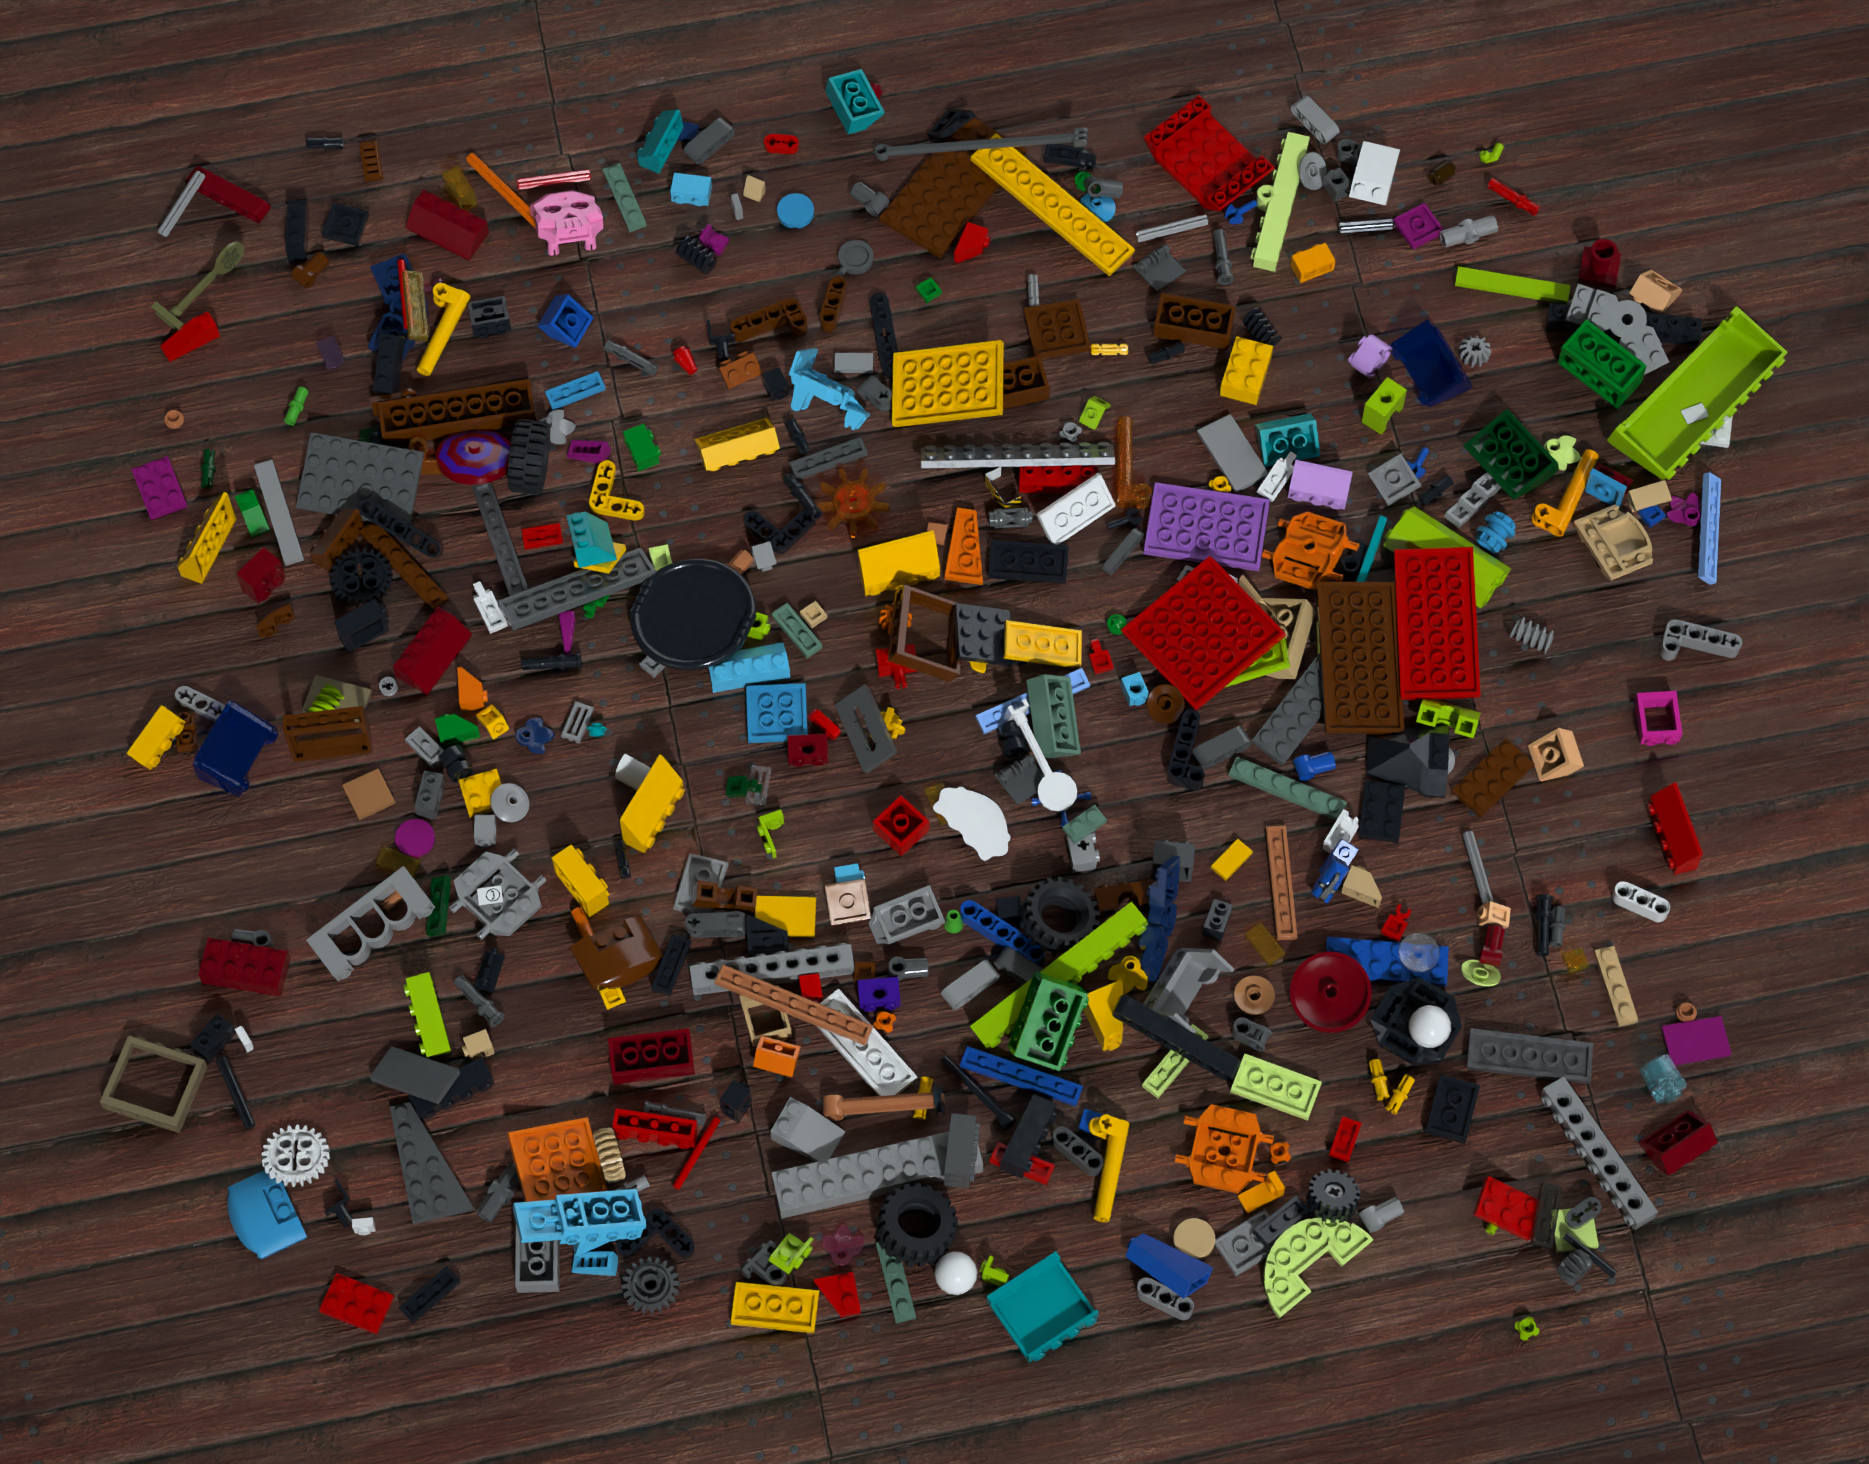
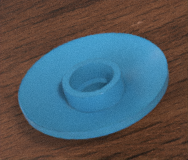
[1079,193,1116,223]

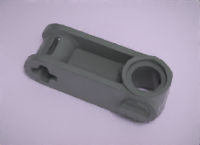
[685,911,745,938]

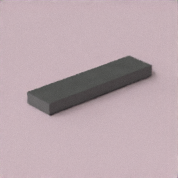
[789,436,868,481]

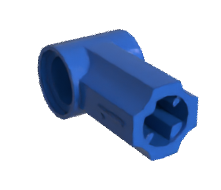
[1293,751,1336,781]

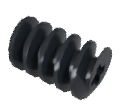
[676,235,717,275]
[1243,307,1282,346]

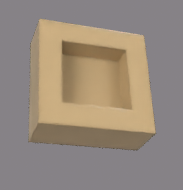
[800,601,827,629]

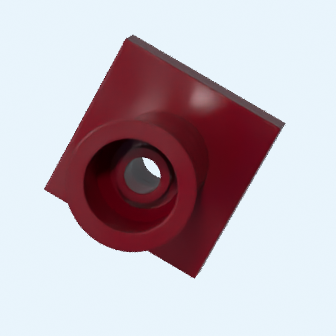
[1578,239,1622,289]

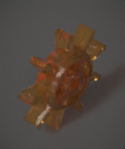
[817,468,890,538]

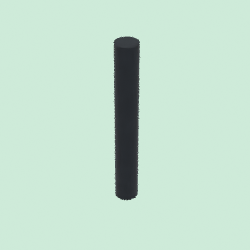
[1563,1232,1617,1278]

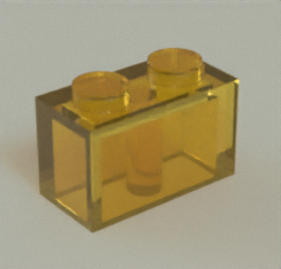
[442,166,477,211]

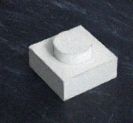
[352,1217,376,1235]

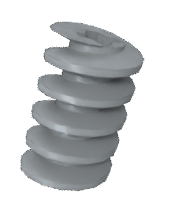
[1510,617,1554,654]

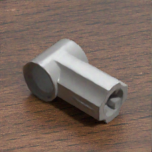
[1359,1197,1404,1233]

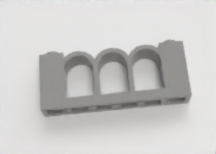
[306,866,436,981]

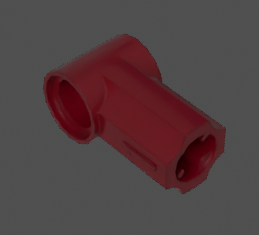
[1479,925,1505,967]

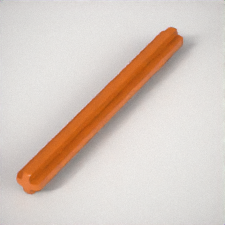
[466,153,535,227]

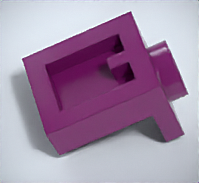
[698,224,729,256]

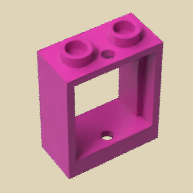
[1634,691,1682,746]

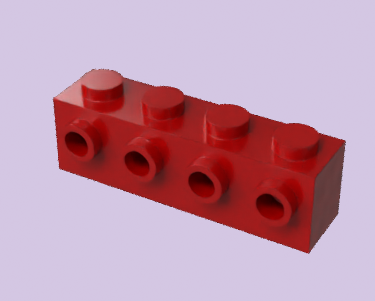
[1019,465,1097,494]
[612,1108,698,1149]

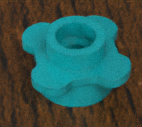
[586,723,607,737]

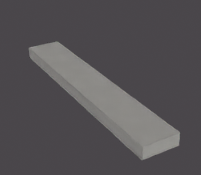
[254,460,304,566]

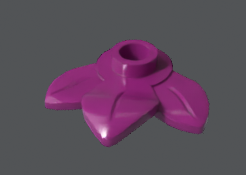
[1666,493,1701,526]

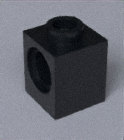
[762,367,789,401]
[996,896,1023,924]

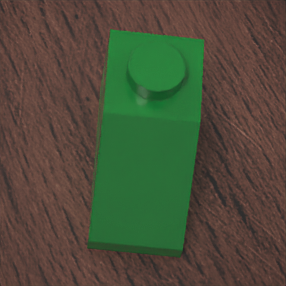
[235,489,270,538]
[435,714,481,748]

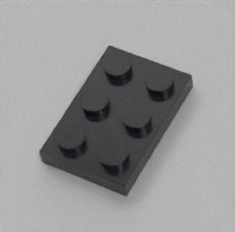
[1359,780,1406,843]
[1425,1074,1480,1144]

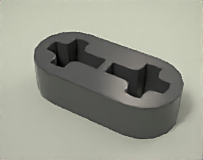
[1565,1197,1602,1230]

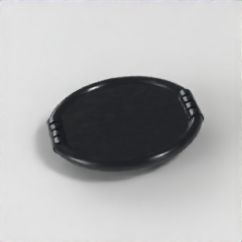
[629,558,757,670]

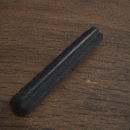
[216,1056,256,1130]

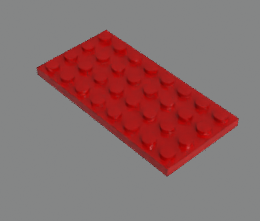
[1394,547,1481,700]

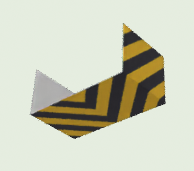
[985,467,1021,513]

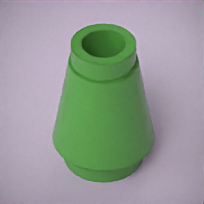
[944,910,964,933]

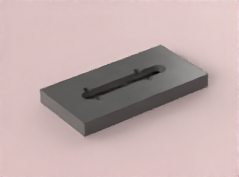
[835,685,898,773]

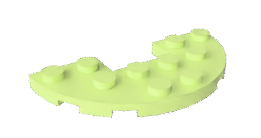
[1264,1218,1374,1318]

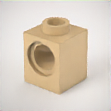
[461,1029,495,1062]

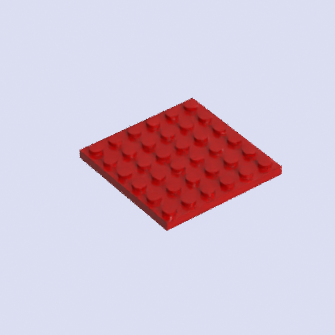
[1121,556,1286,710]

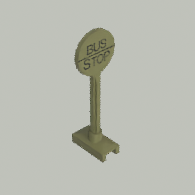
[151,241,244,332]

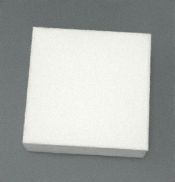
[235,1026,254,1053]

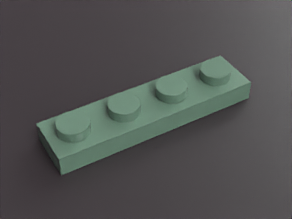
[603,163,647,233]
[876,1242,916,1323]

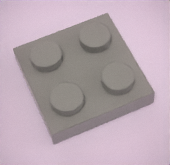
[1368,454,1421,506]

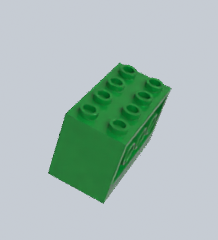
[1558,319,1647,409]
[1007,971,1089,1071]

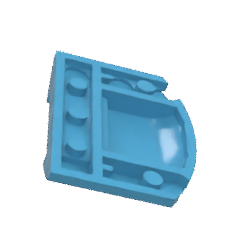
[227,1170,307,1259]

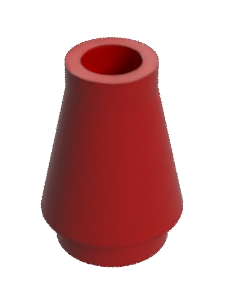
[673,346,698,375]

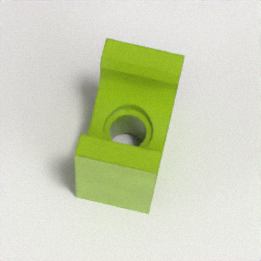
[1362,377,1407,435]

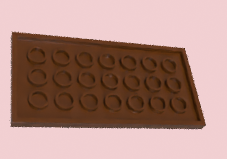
[879,118,1026,259]
[1316,582,1405,734]

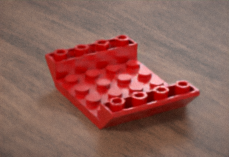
[1144,95,1275,212]

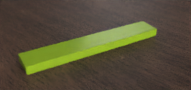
[1455,266,1571,304]

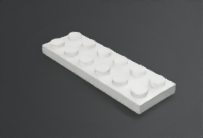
[817,989,917,1096]

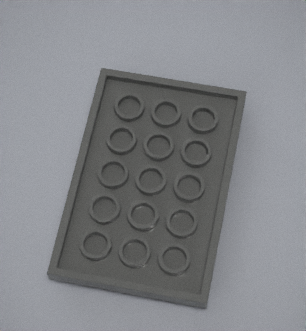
[296,433,425,528]

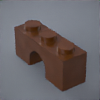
[1094,878,1155,918]
[692,880,757,914]

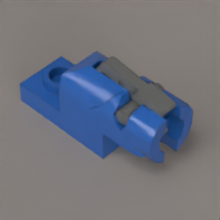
[1311,838,1359,903]

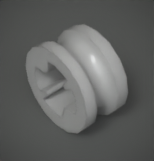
[379,677,398,696]

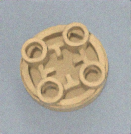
[1173,1218,1215,1260]

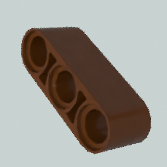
[820,276,847,332]

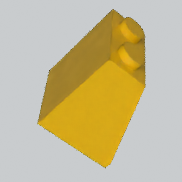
[1083,980,1123,1051]

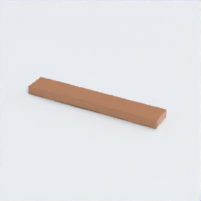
[1266,825,1297,941]

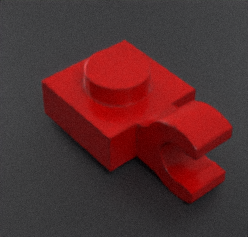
[1089,639,1114,675]

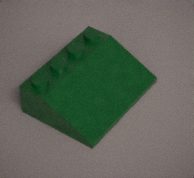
[1463,409,1559,501]

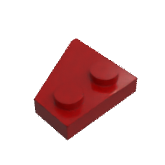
[814,1272,861,1318]

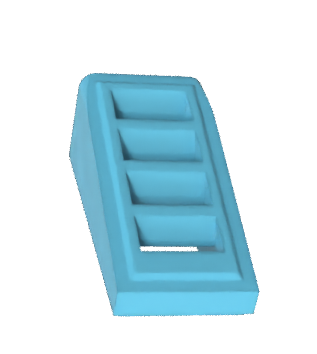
[572,1251,618,1276]

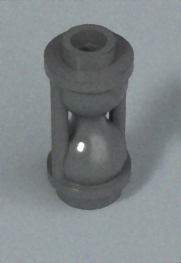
[989,508,1032,528]

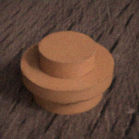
[164,410,184,429]
[1676,1003,1697,1022]

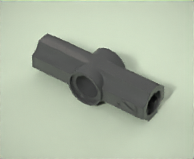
[476,1161,519,1223]

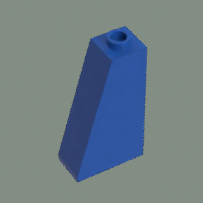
[1125,1233,1213,1299]

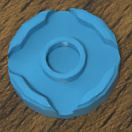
[777,193,814,228]

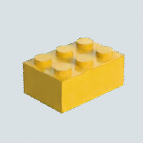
[1220,336,1273,405]
[552,844,609,918]

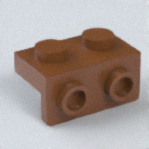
[716,351,763,389]

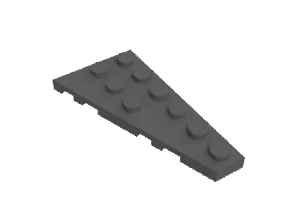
[390,1102,475,1225]

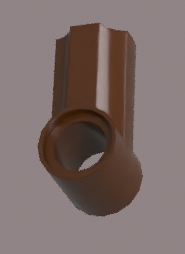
[291,252,329,289]

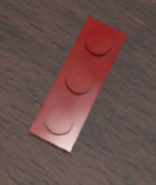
[989,1142,1055,1185]

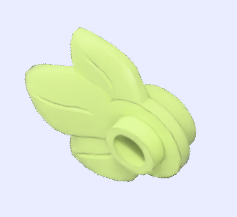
[1544,436,1581,471]

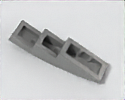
[1444,472,1501,528]

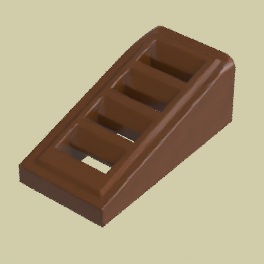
[359,141,384,182]

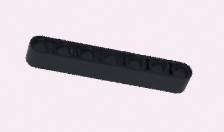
[1112,995,1241,1082]

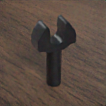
[1106,507,1143,530]

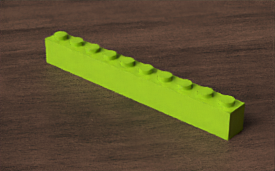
[970,901,1148,1049]

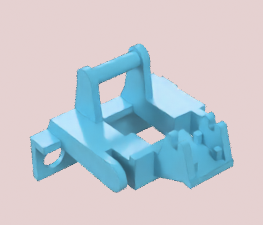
[789,348,871,430]

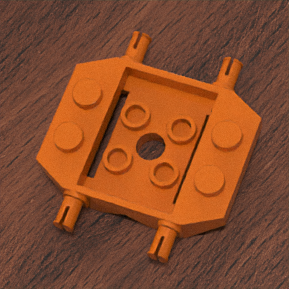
[1262,512,1359,591]
[1175,1104,1274,1193]

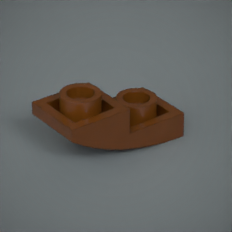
[256,604,295,638]
[174,711,198,752]

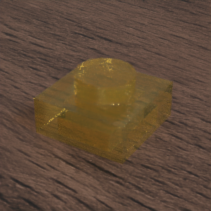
[1562,947,1589,974]

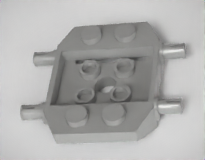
[448,849,547,940]

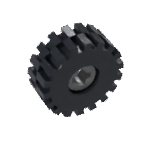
[1306,1169,1361,1223]

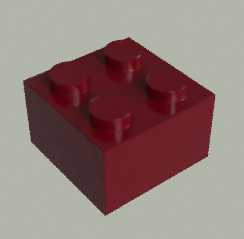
[236,547,286,604]

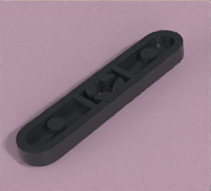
[870,293,898,379]

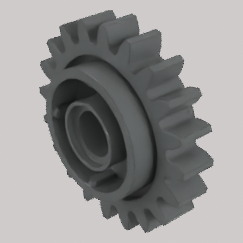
[622,1257,680,1315]

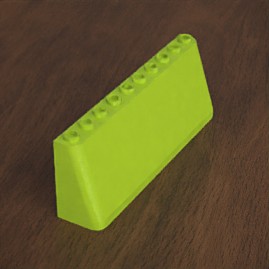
[1607,306,1788,481]

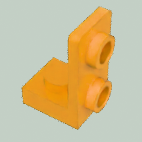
[1238,1170,1285,1214]

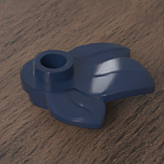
[515,718,555,754]

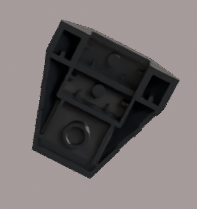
[1366,724,1449,798]

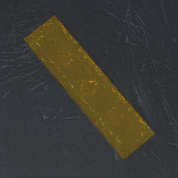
[402,270,429,341]

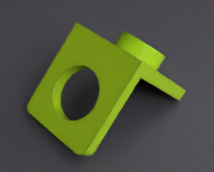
[1079,396,1111,430]

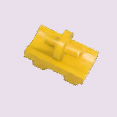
[870,707,905,740]

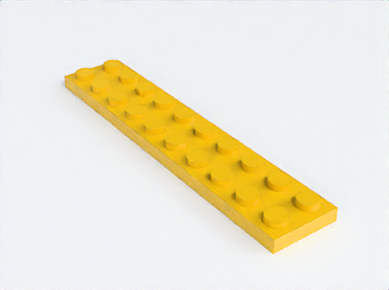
[971,133,1135,277]

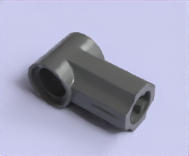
[1083,176,1123,198]
[850,182,889,217]
[231,929,274,948]
[888,957,928,981]

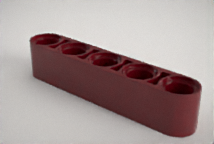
[185,166,271,223]

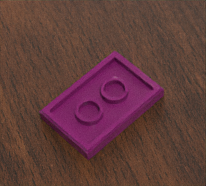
[1661,1016,1732,1066]

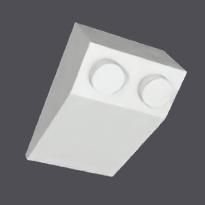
[1349,141,1400,205]

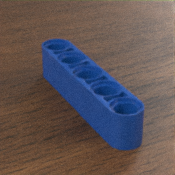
[960,900,1045,967]

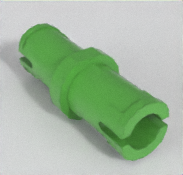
[284,387,309,426]

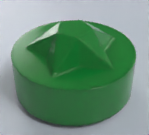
[1075,172,1093,191]
[1107,614,1127,635]

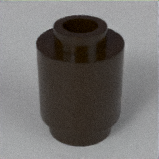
[1427,159,1456,186]

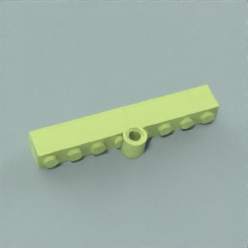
[1251,132,1310,272]

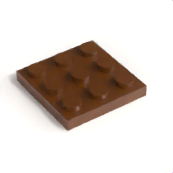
[1024,299,1091,360]

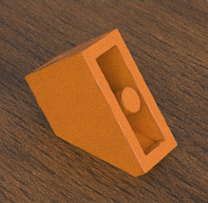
[457,667,488,711]

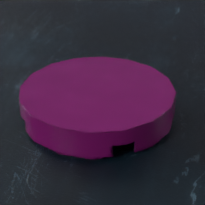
[395,819,435,858]

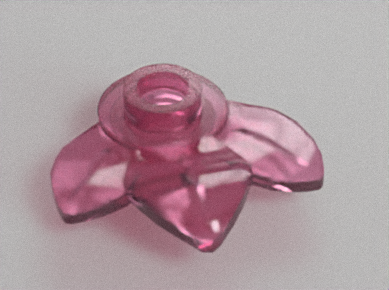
[822,1225,864,1266]

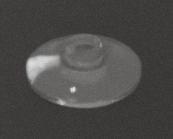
[1399,933,1440,972]

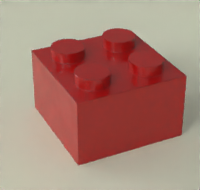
[873,795,930,857]

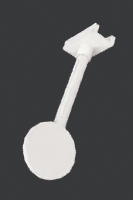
[1004,699,1077,812]

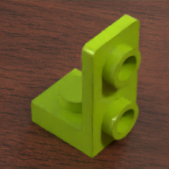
[756,809,784,859]

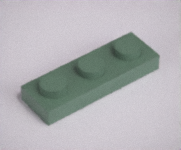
[772,603,823,659]

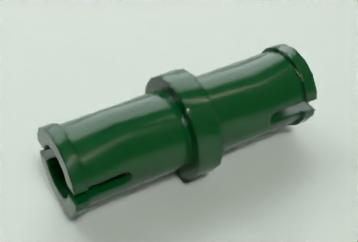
[200,449,216,489]

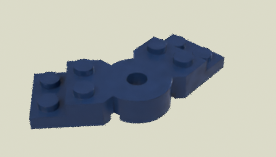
[368,253,429,361]
[1138,855,1180,982]

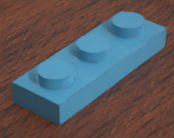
[545,371,606,410]

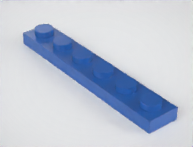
[960,1046,1083,1107]

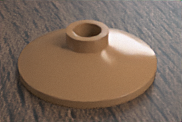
[1234,976,1275,1015]

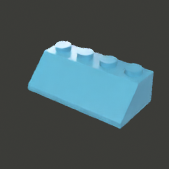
[708,642,790,693]

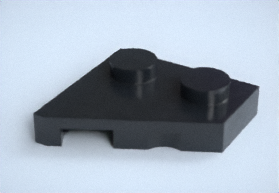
[928,108,976,141]
[746,915,789,954]

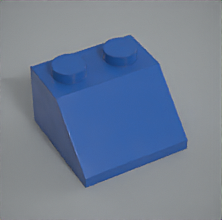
[537,294,594,348]

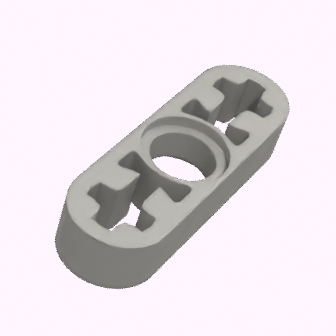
[175,686,228,723]

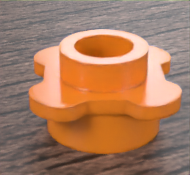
[873,1011,896,1033]
[1269,1142,1291,1164]

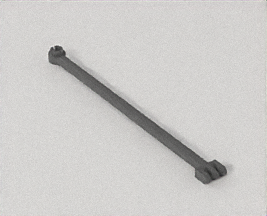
[874,127,1088,161]

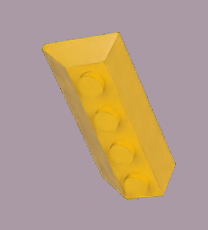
[694,418,780,471]

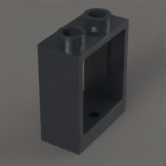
[334,599,390,653]

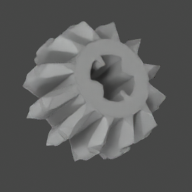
[1458,335,1491,368]

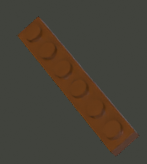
[359,521,449,612]

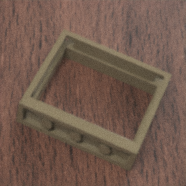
[100,1036,208,1133]

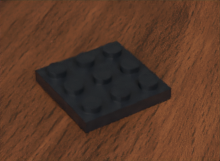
[953,603,1014,666]

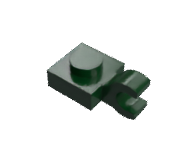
[725,775,763,798]

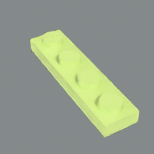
[1142,1024,1209,1099]

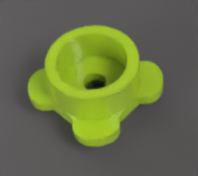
[1514,1316,1539,1341]

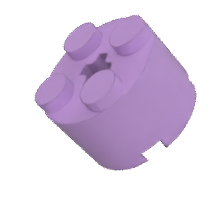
[1348,334,1392,379]

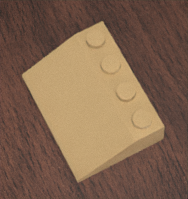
[1262,598,1316,679]

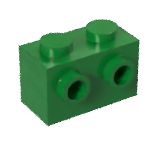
[623,423,661,472]

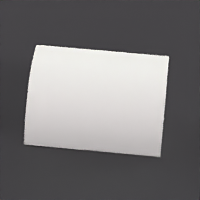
[615,754,651,790]

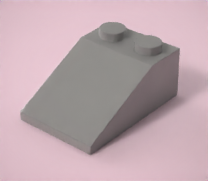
[770,1097,845,1162]

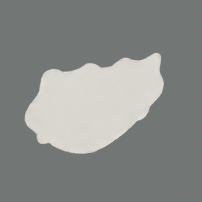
[933,787,1011,861]

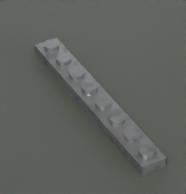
[472,482,528,596]

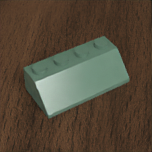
[1027,674,1081,758]

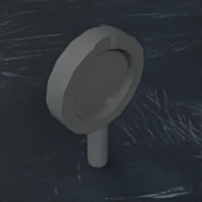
[829,240,874,282]

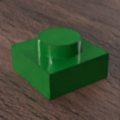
[916,277,942,304]

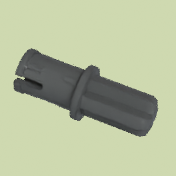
[1550,906,1566,947]

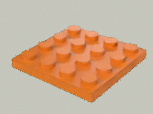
[507,1117,608,1202]

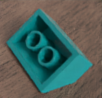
[825,69,885,134]
[637,109,684,174]
[1255,413,1321,467]
[567,511,617,568]

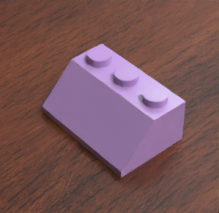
[1288,460,1353,510]

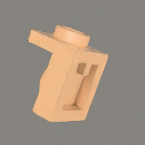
[1477,901,1511,929]

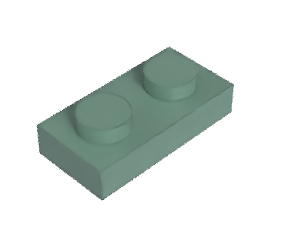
[1062,805,1107,844]

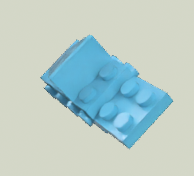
[512,1189,646,1256]

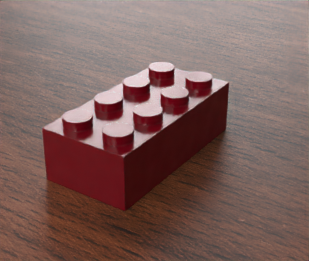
[198,937,290,997]
[608,1028,695,1085]

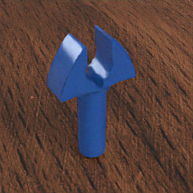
[1225,199,1257,224]
[1407,447,1429,479]

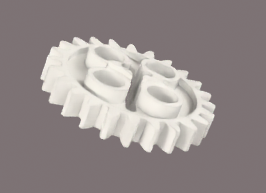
[262,1125,330,1187]

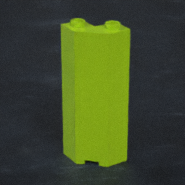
[1383,506,1511,608]

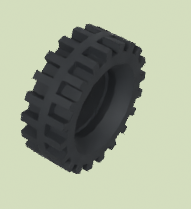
[1019,877,1100,956]

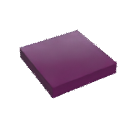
[1393,202,1444,250]

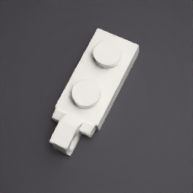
[1257,451,1297,502]
[473,581,508,634]

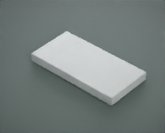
[1036,473,1116,545]

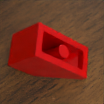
[954,222,991,263]

